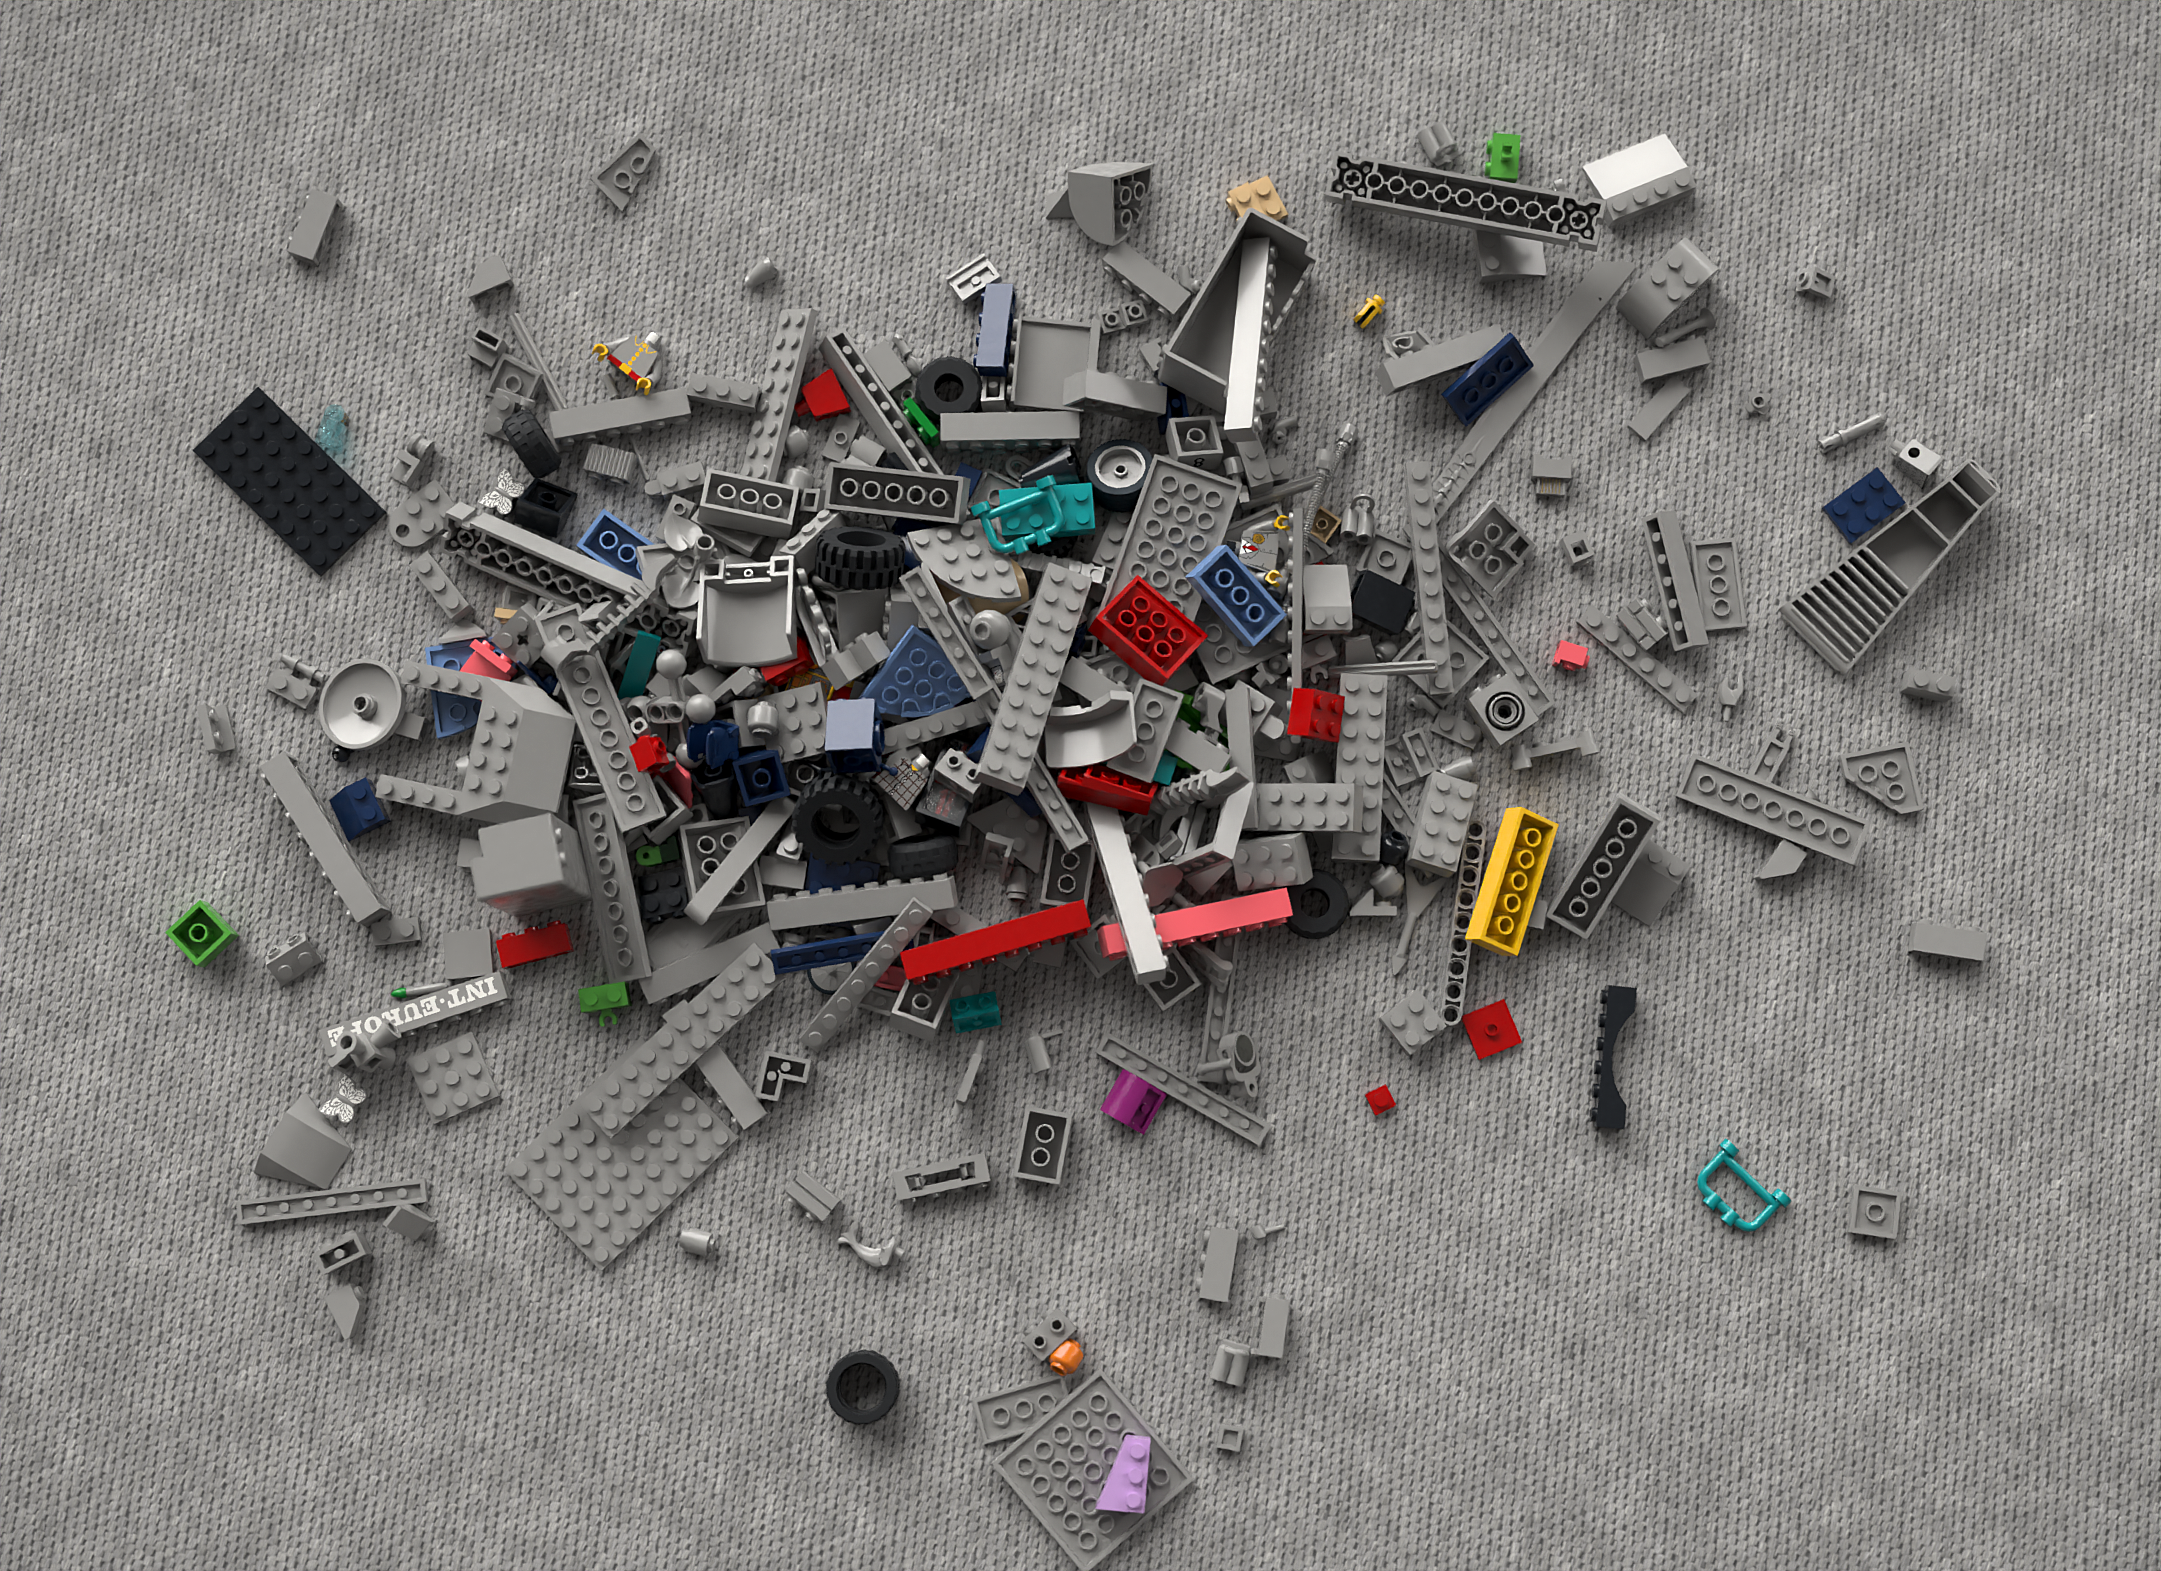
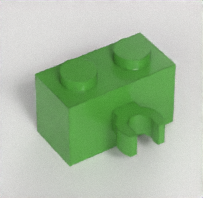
[1484,133,1521,183]
[578,981,632,1027]

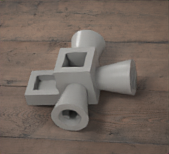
[328,1019,401,1073]

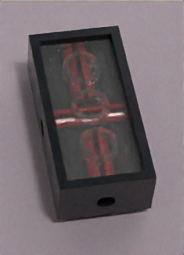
[915,733,976,838]

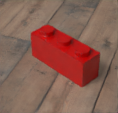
[496,920,574,969]

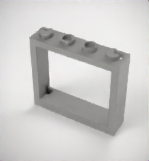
[1167,781,1254,879]

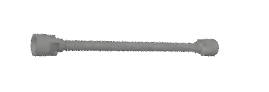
[1266,423,1359,599]
[1269,449,1336,645]

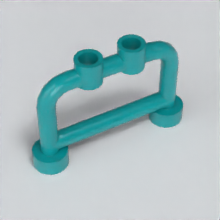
[971,475,1064,555]
[1697,1138,1792,1232]

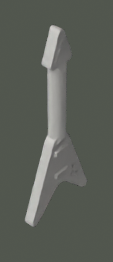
[1391,864,1448,976]

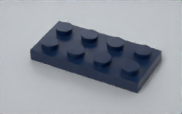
[1441,332,1534,427]

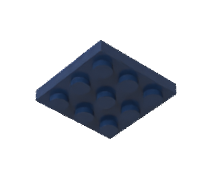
[804,853,881,930]

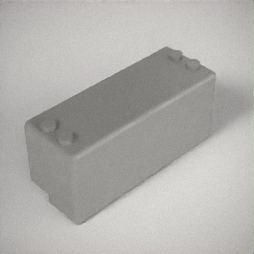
[1156,208,1317,415]
[470,814,593,917]

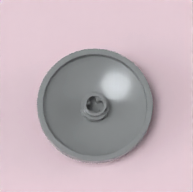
[319,658,406,751]

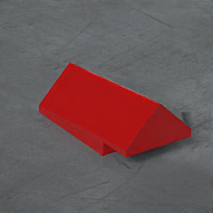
[1057,764,1159,816]

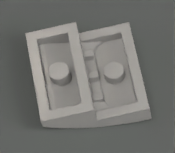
[1384,727,1440,788]

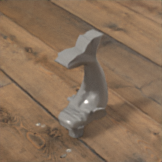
[836,1220,905,1268]

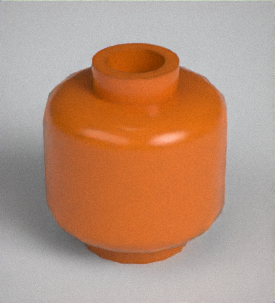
[1048,1339,1084,1376]

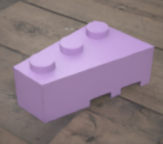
[1096,1435,1151,1513]

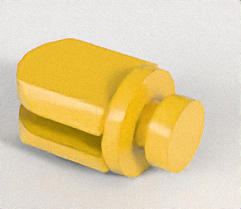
[1353,294,1385,329]

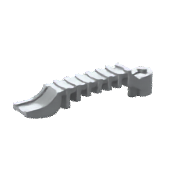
[1009,551,1112,594]
[540,554,679,672]
[1152,682,1225,841]
[1120,766,1251,842]

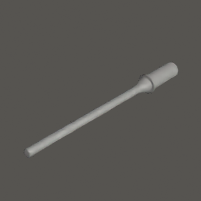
[602,374,649,481]

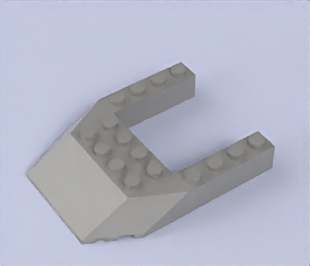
[375,660,577,824]

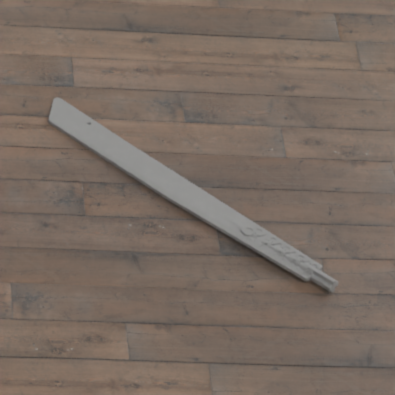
[1404,261,1635,542]

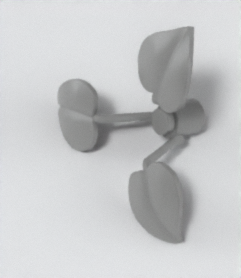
[662,512,758,609]

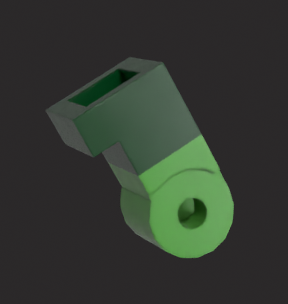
[636,836,681,867]

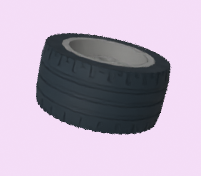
[1086,439,1153,513]

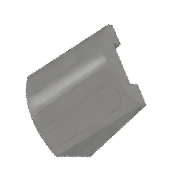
[696,555,798,667]

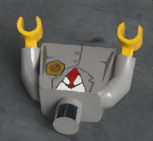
[1226,515,1291,588]

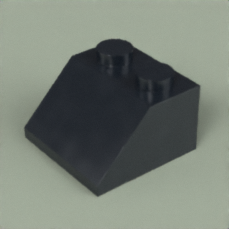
[514,478,578,538]

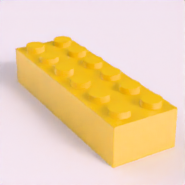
[1465,807,1559,956]

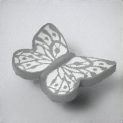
[478,467,526,515]
[319,1073,368,1123]

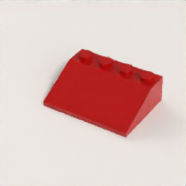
[1088,575,1208,686]

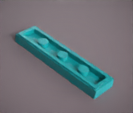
[617,630,661,700]

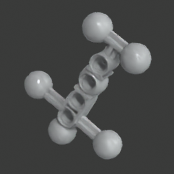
[619,649,715,769]

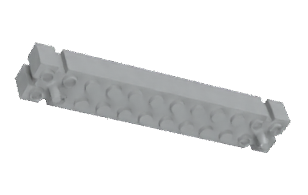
[1325,151,1607,252]
[439,502,698,658]

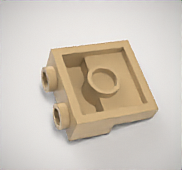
[1226,175,1288,222]

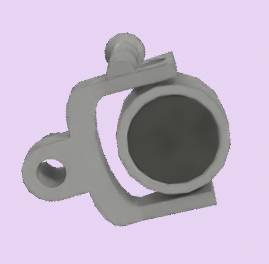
[1197,1031,1261,1099]

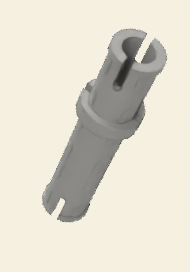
[1817,412,1885,454]

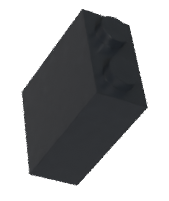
[1350,569,1416,636]

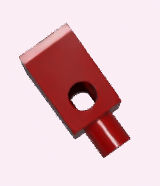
[794,368,851,422]

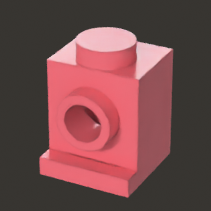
[1552,640,1590,671]

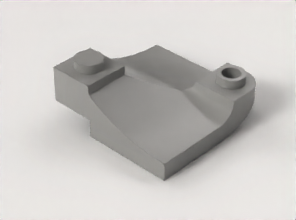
[1445,499,1535,598]

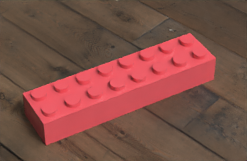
[1097,888,1293,961]

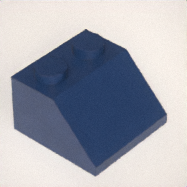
[732,750,791,807]
[329,777,391,842]

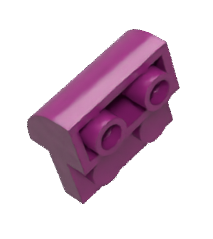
[1100,1069,1167,1135]

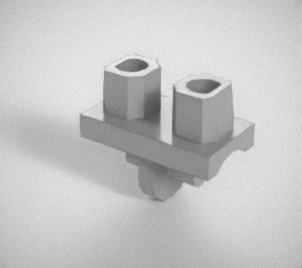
[1252,654,1289,688]

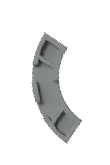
[1043,690,1137,769]

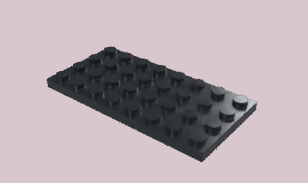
[192,387,387,577]

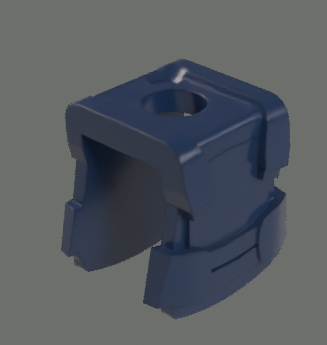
[687,720,740,769]

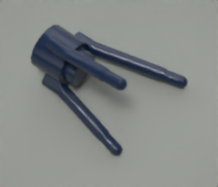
[516,660,558,698]

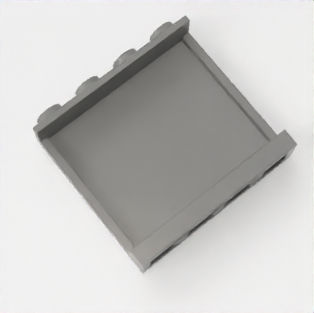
[1006,312,1101,415]

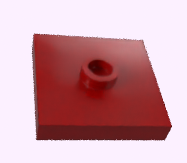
[1461,999,1522,1060]

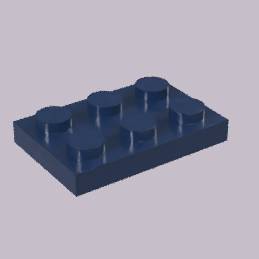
[1822,467,1906,544]

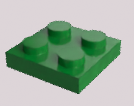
[903,397,940,448]

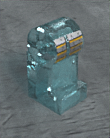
[315,404,348,452]

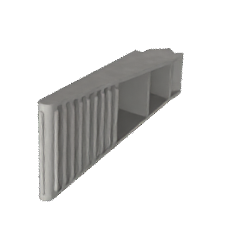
[1778,459,2000,675]

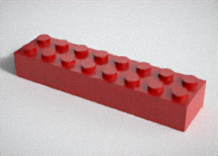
[900,899,1091,985]

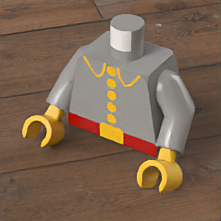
[592,331,662,395]

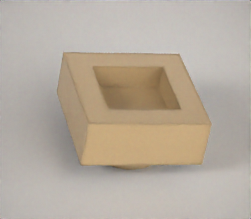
[494,608,518,625]

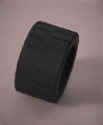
[826,1350,900,1425]

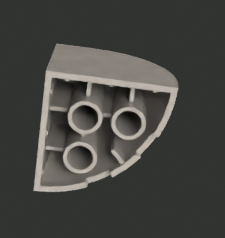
[1067,162,1153,245]
[811,583,890,653]

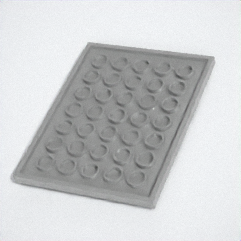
[504,1037,739,1271]

